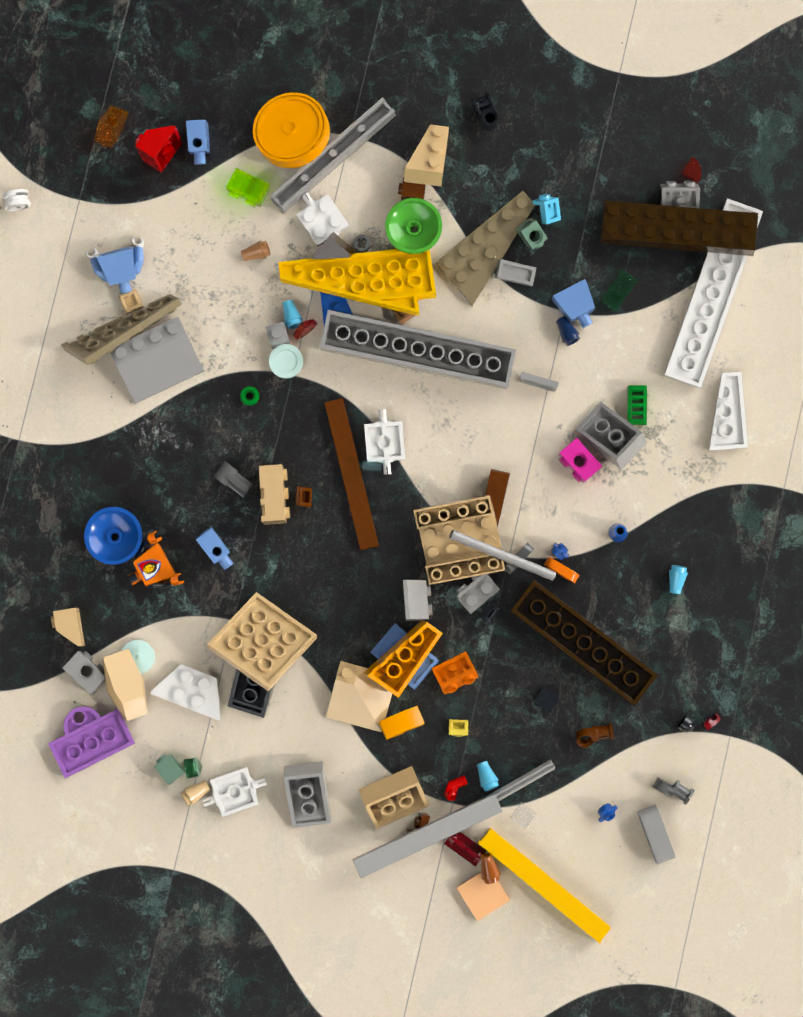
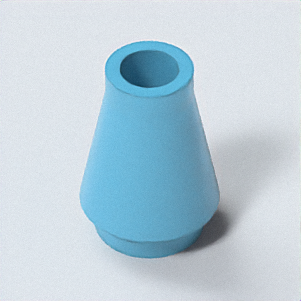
[282,300,303,330]
[669,565,688,594]
[476,761,499,792]

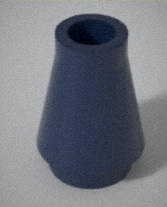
[556,316,580,346]

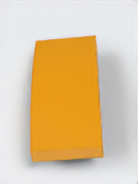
[379,706,425,740]

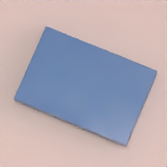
[370,623,439,690]

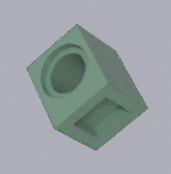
[515,218,548,250]
[154,754,185,785]

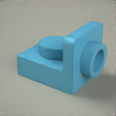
[533,194,561,224]

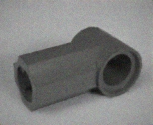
[213,461,253,498]

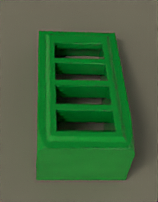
[627,385,647,425]

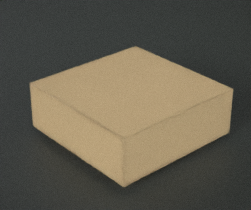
[119,289,144,315]

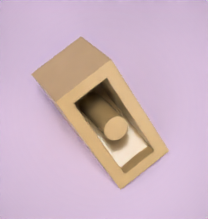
[51,608,85,647]

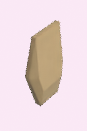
[102,648,148,721]

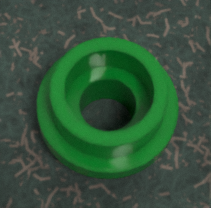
[240,386,259,406]

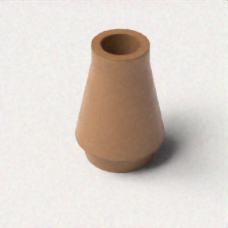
[241,240,271,261]

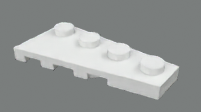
[709,372,748,451]

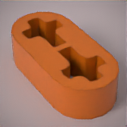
[544,557,580,584]

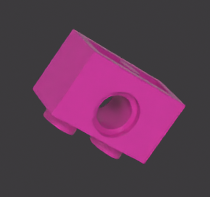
[559,438,602,483]

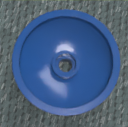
[84,507,142,565]

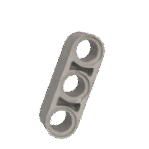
[637,804,676,865]

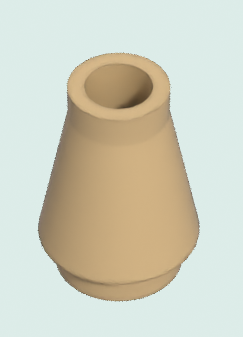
[180,780,210,806]

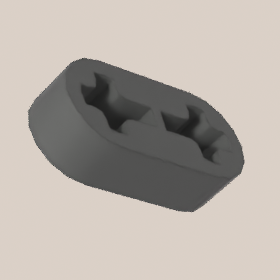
[505,542,534,575]

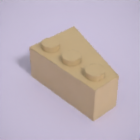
[404,125,449,186]
[259,464,290,525]

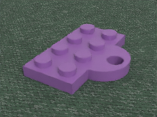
[48,707,135,778]

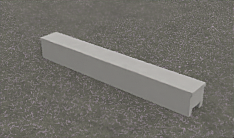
[271,97,396,214]

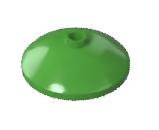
[385,198,442,254]

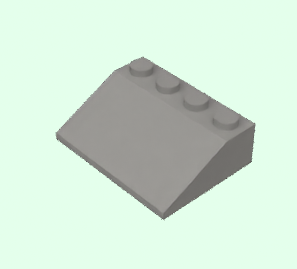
[111,317,204,404]

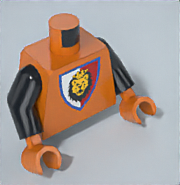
[127,531,184,590]

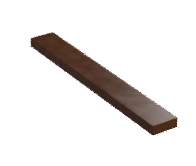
[324,398,379,550]

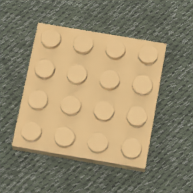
[207,592,317,691]

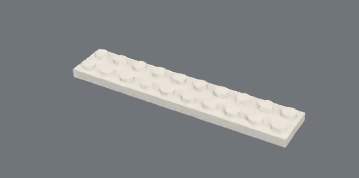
[664,199,763,389]

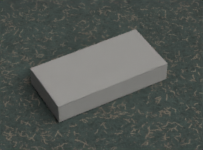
[495,259,536,287]
[519,372,559,392]

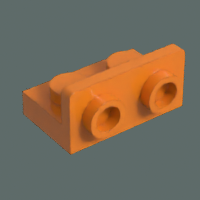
[431,651,478,694]

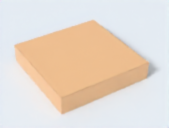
[456,872,510,921]

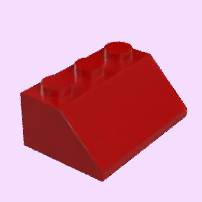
[135,126,183,173]

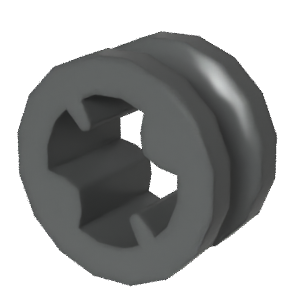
[353,235,371,253]

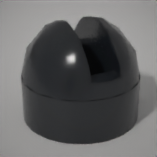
[678,715,694,732]

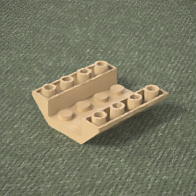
[413,495,505,585]

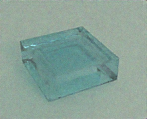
[362,461,382,472]

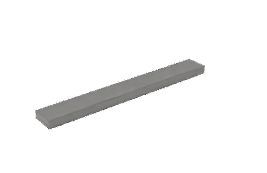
[352,793,503,878]

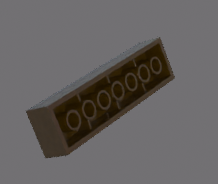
[601,201,759,256]
[510,580,658,706]

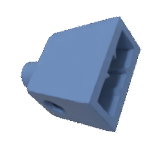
[186,120,210,165]
[552,279,595,328]
[196,526,233,570]

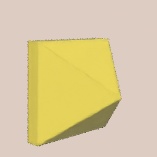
[449,719,468,737]

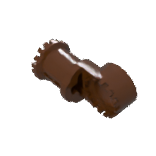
[575,723,614,748]

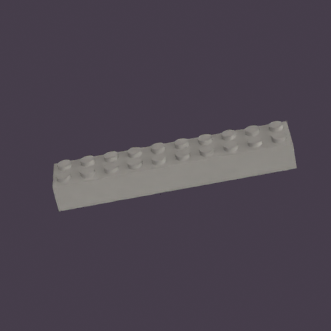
[320,310,516,389]

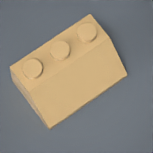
[359,766,429,829]

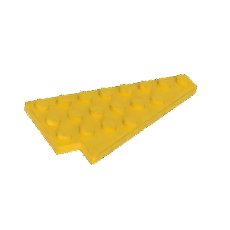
[278,249,436,316]

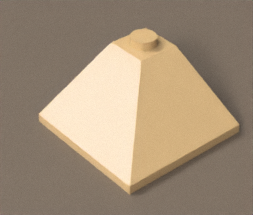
[326,661,392,732]

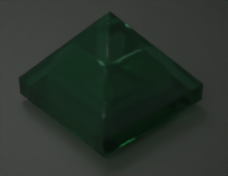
[184,757,202,779]

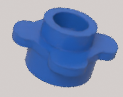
[551,542,569,560]
[598,803,618,822]

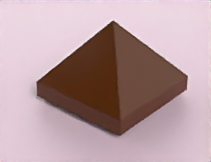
[295,486,312,507]

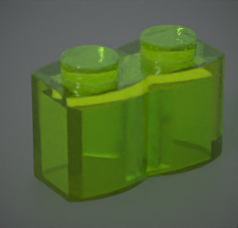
[226,168,271,208]

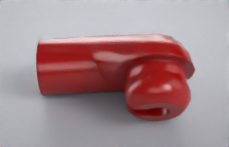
[444,775,468,801]

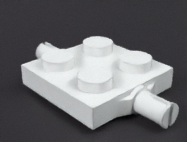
[297,192,349,247]
[364,409,405,475]
[202,767,267,817]

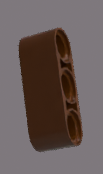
[485,469,510,527]

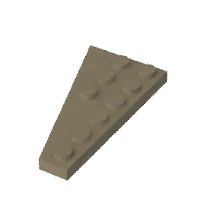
[436,191,535,306]
[61,294,181,365]

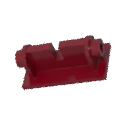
[444,832,486,867]

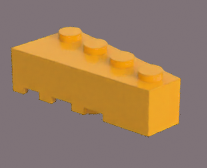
[363,620,443,698]

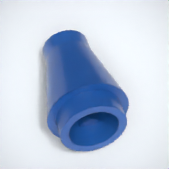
[609,523,628,542]

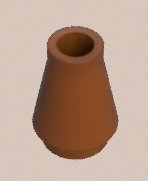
[480,853,501,884]

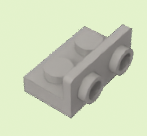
[660,181,700,208]
[456,574,500,614]

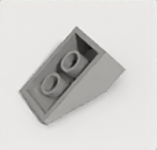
[576,402,647,470]
[403,580,433,621]
[283,761,331,828]

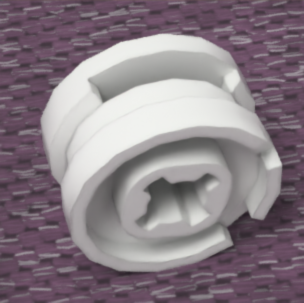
[2,189,31,212]

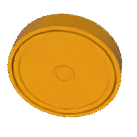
[253,93,330,168]

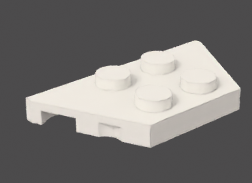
[150,664,221,721]

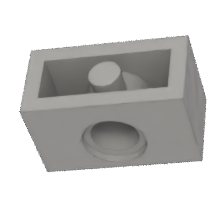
[63,651,105,694]

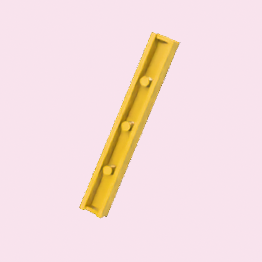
[477,827,611,944]

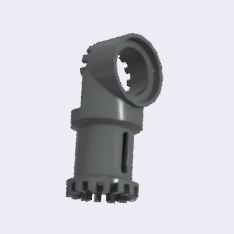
[652,777,695,805]

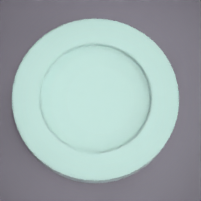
[269,344,303,379]
[121,640,155,674]

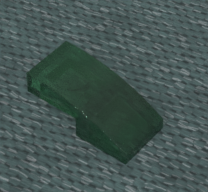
[601,270,638,311]

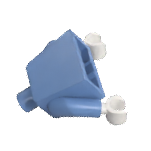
[86,237,144,293]

